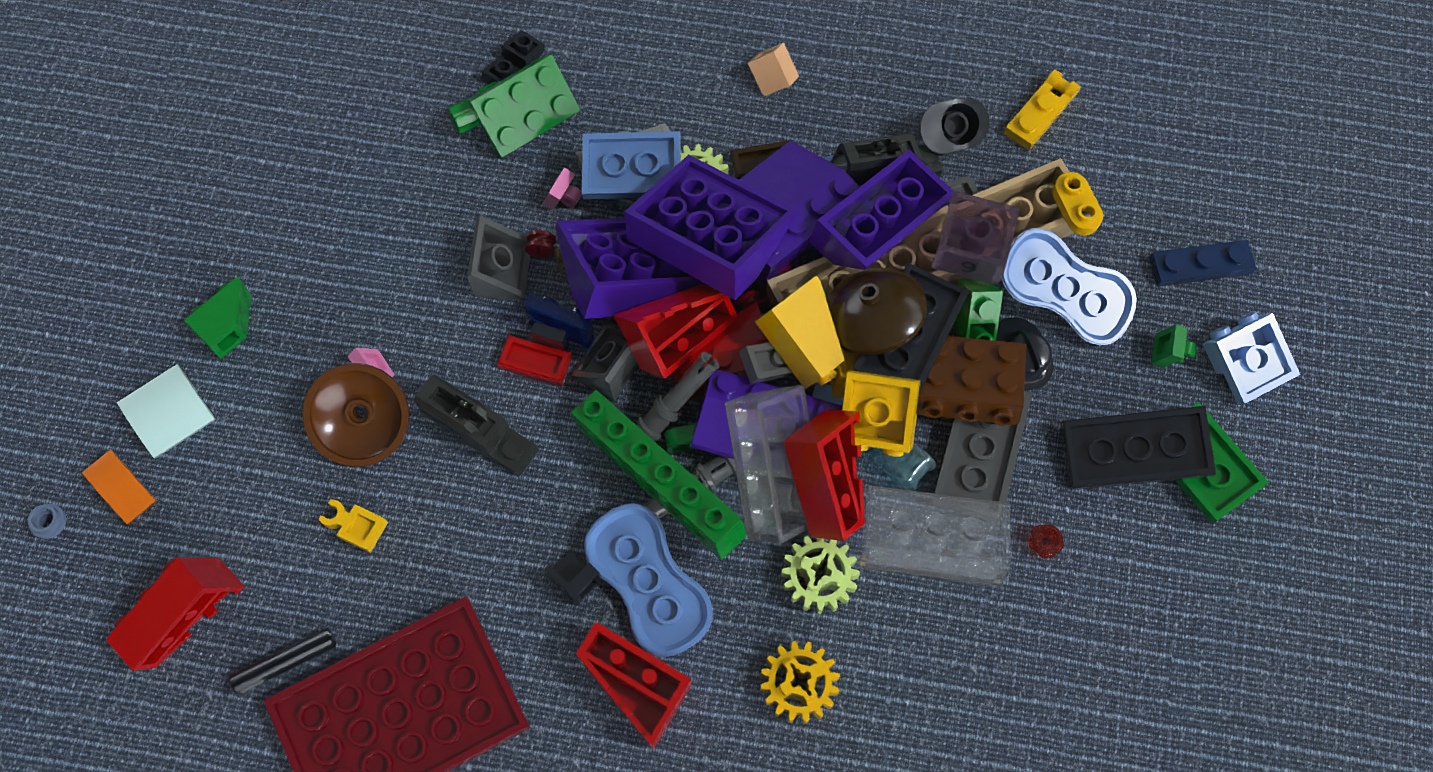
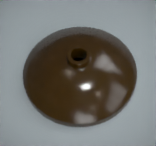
[826,268,927,355]

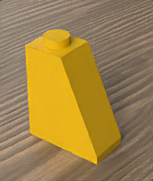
[755,276,844,389]

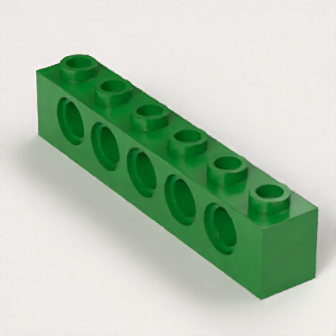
[571,390,747,561]

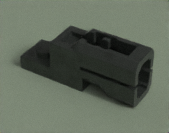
[831,133,943,186]
[414,375,539,477]

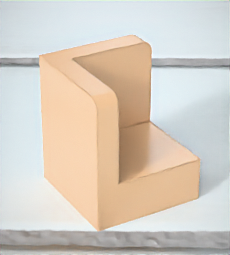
[748,42,799,96]

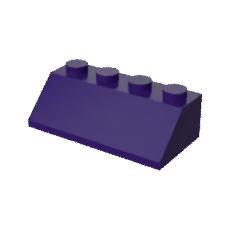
[809,150,957,270]
[690,370,843,476]

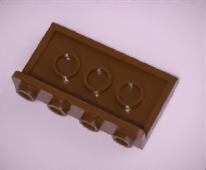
[916,336,1027,426]

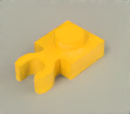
[319,499,388,553]

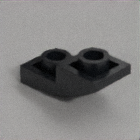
[482,30,545,84]

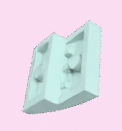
[117,364,216,458]

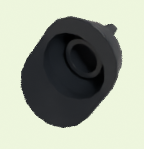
[920,97,989,154]
[996,317,1054,390]

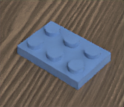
[582,131,681,199]

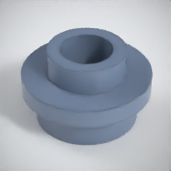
[28,504,66,539]

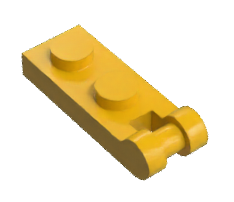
[1003,69,1081,151]

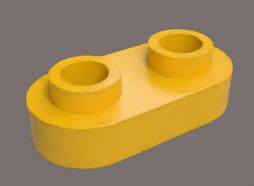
[1053,172,1103,236]

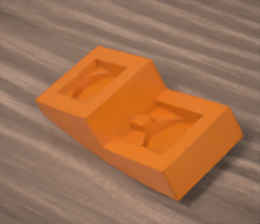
[82,449,157,525]

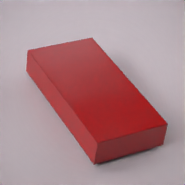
[497,335,573,387]

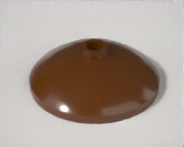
[303,363,409,467]

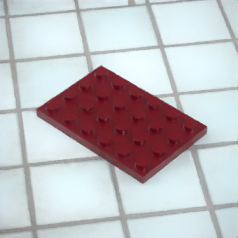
[264,596,531,772]

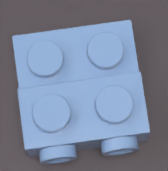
[1203,311,1300,404]

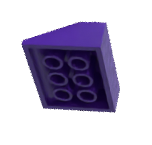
[739,140,860,285]
[624,154,797,300]
[555,218,709,319]

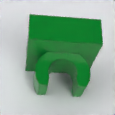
[1151,324,1196,368]

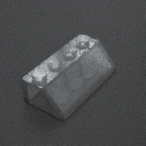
[725,385,809,544]
[859,485,1011,586]

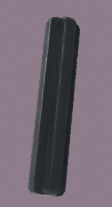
[228,628,336,694]

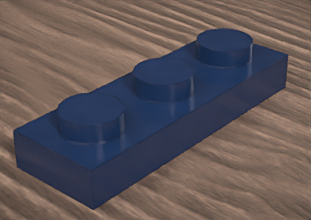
[1149,240,1257,287]

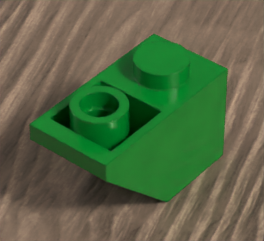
[184,277,252,359]
[954,278,1003,341]

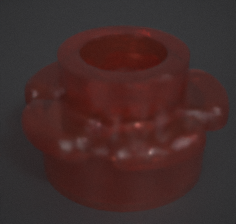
[1028,525,1064,559]

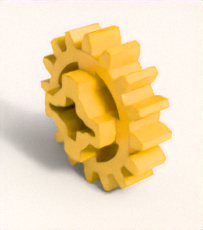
[760,641,840,724]

